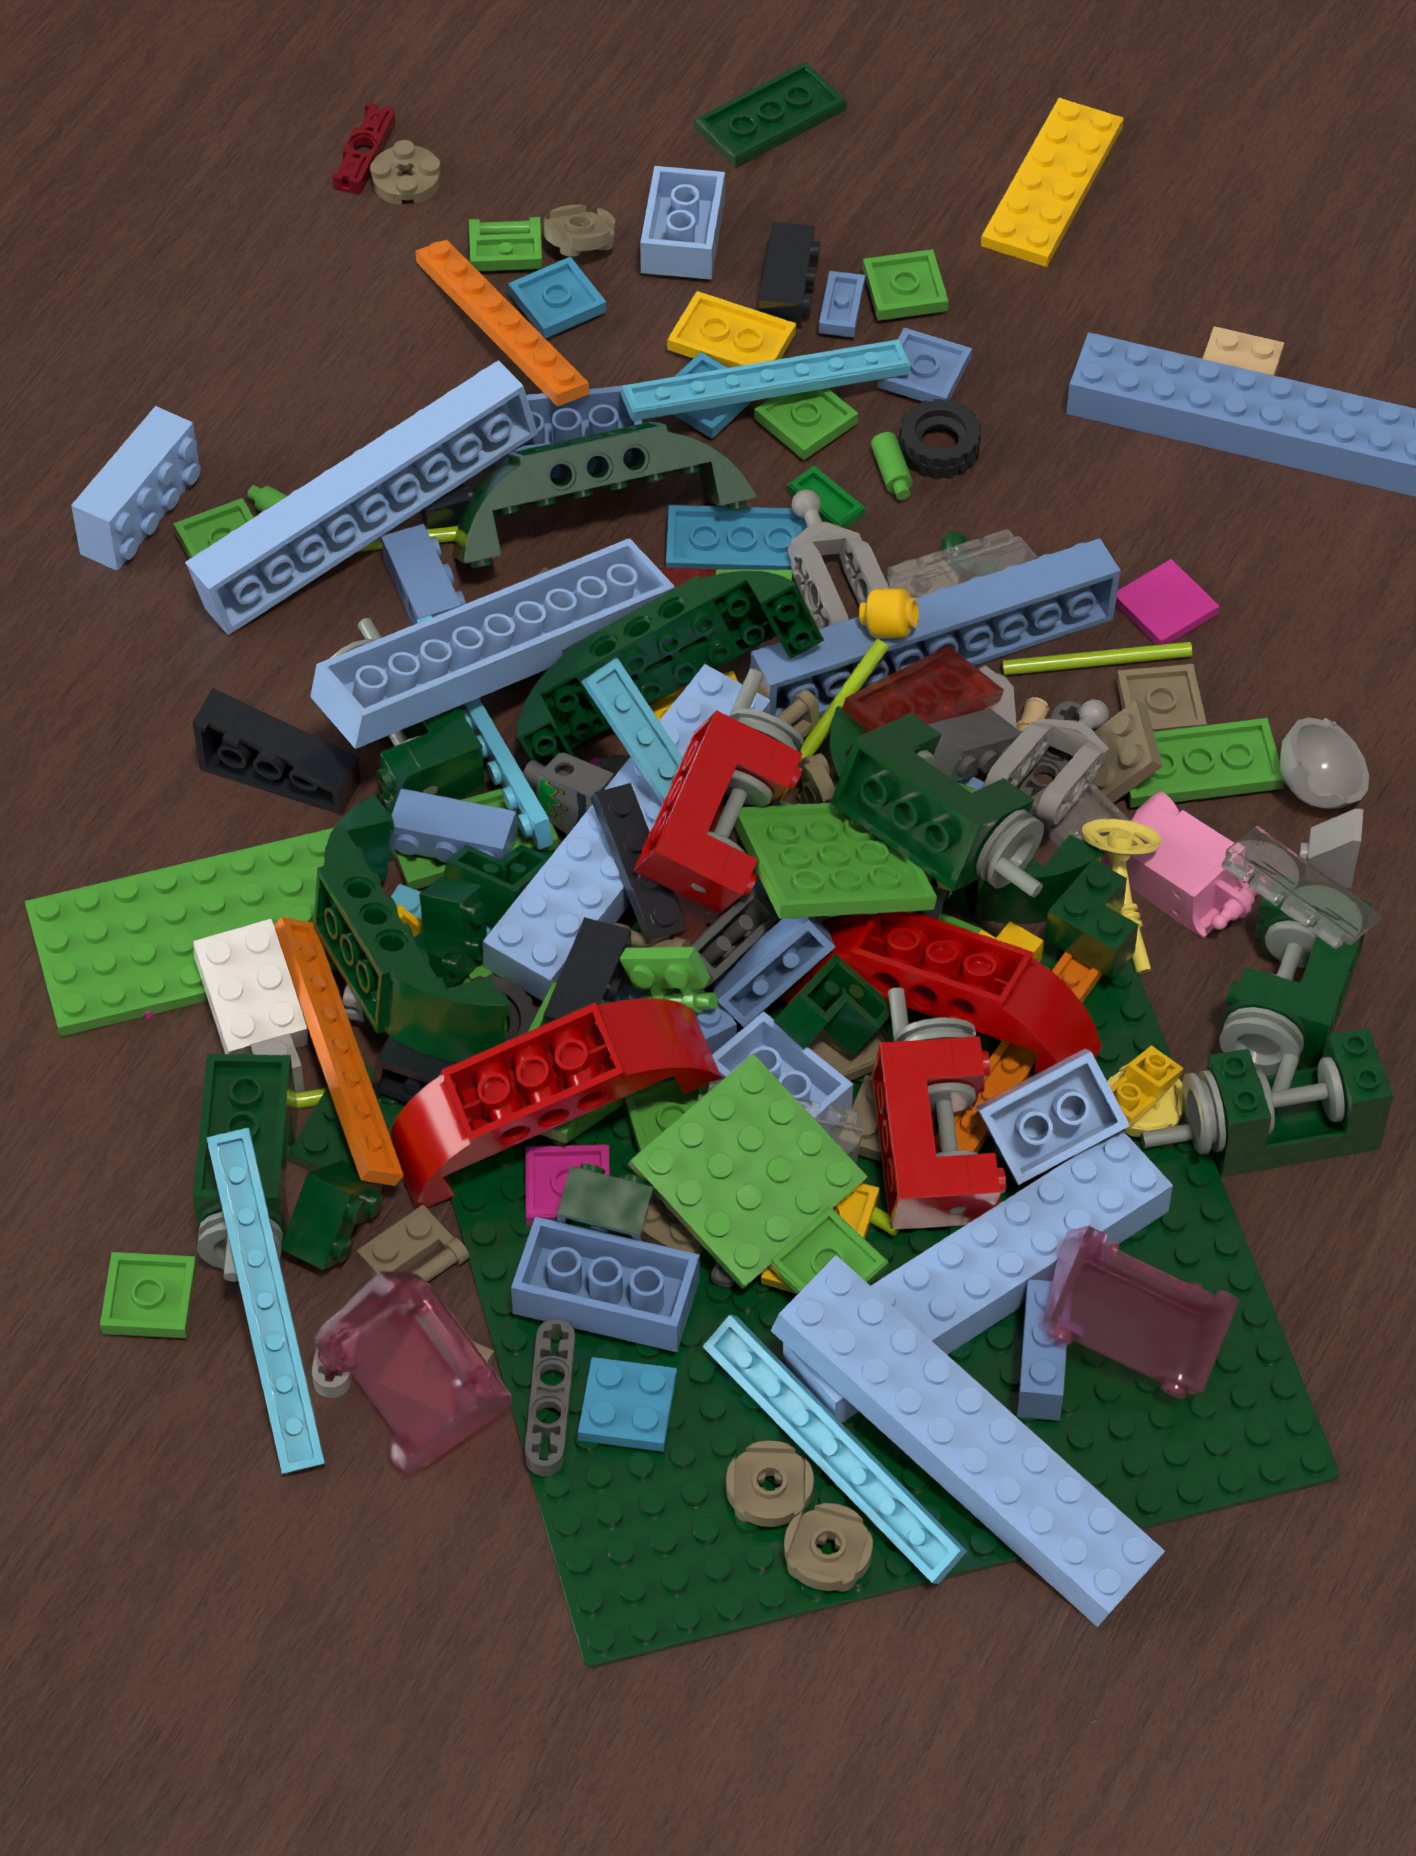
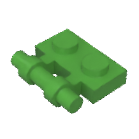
[620,947,718,1013]

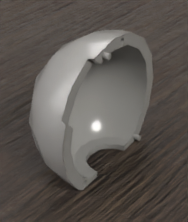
[1280,717,1369,810]

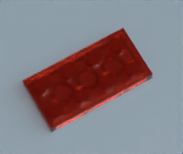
[842,646,1004,731]

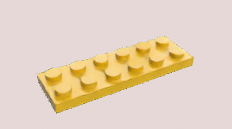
[981,98,1124,267]

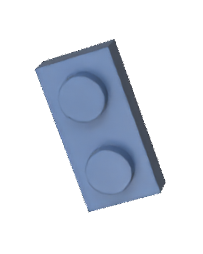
[818,271,865,337]

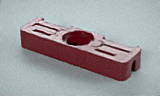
[331,103,396,195]

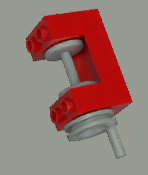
[633,669,804,913]
[871,988,1006,1230]

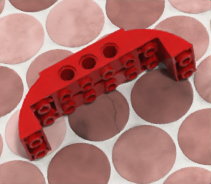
[777,912,1102,1075]
[390,998,722,1210]

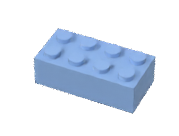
[71,406,201,571]

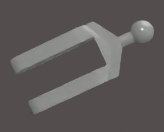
[787,489,889,629]
[984,699,1109,824]

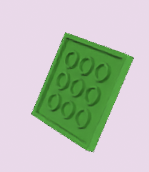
[734,803,937,919]
[628,1053,867,1289]

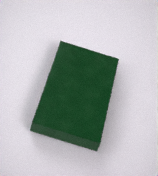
[694,62,847,169]

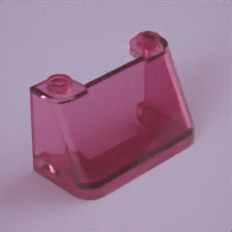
[1042,1226,1240,1399]
[310,1271,512,1473]

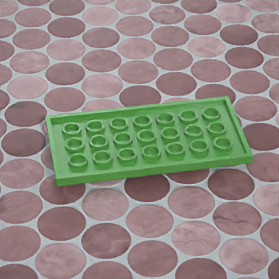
[25,828,338,1037]

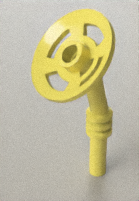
[1081,819,1161,975]

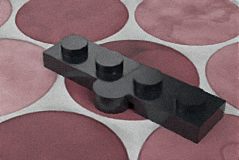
[590,783,688,945]

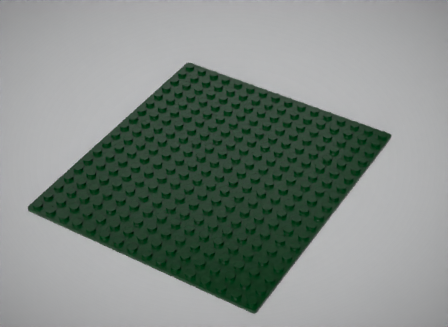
[447,944,1339,1669]

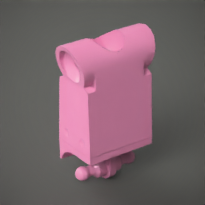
[1098,791,1265,939]

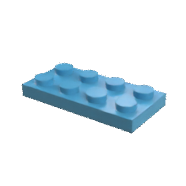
[666,505,808,576]

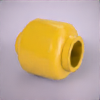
[859,588,919,639]

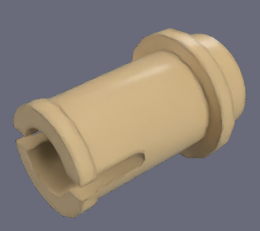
[1017,697,1049,732]

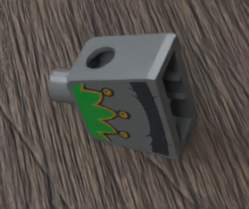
[523,753,614,835]

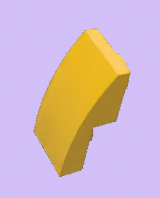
[1110,1045,1184,1130]

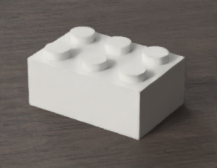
[193,919,308,1054]

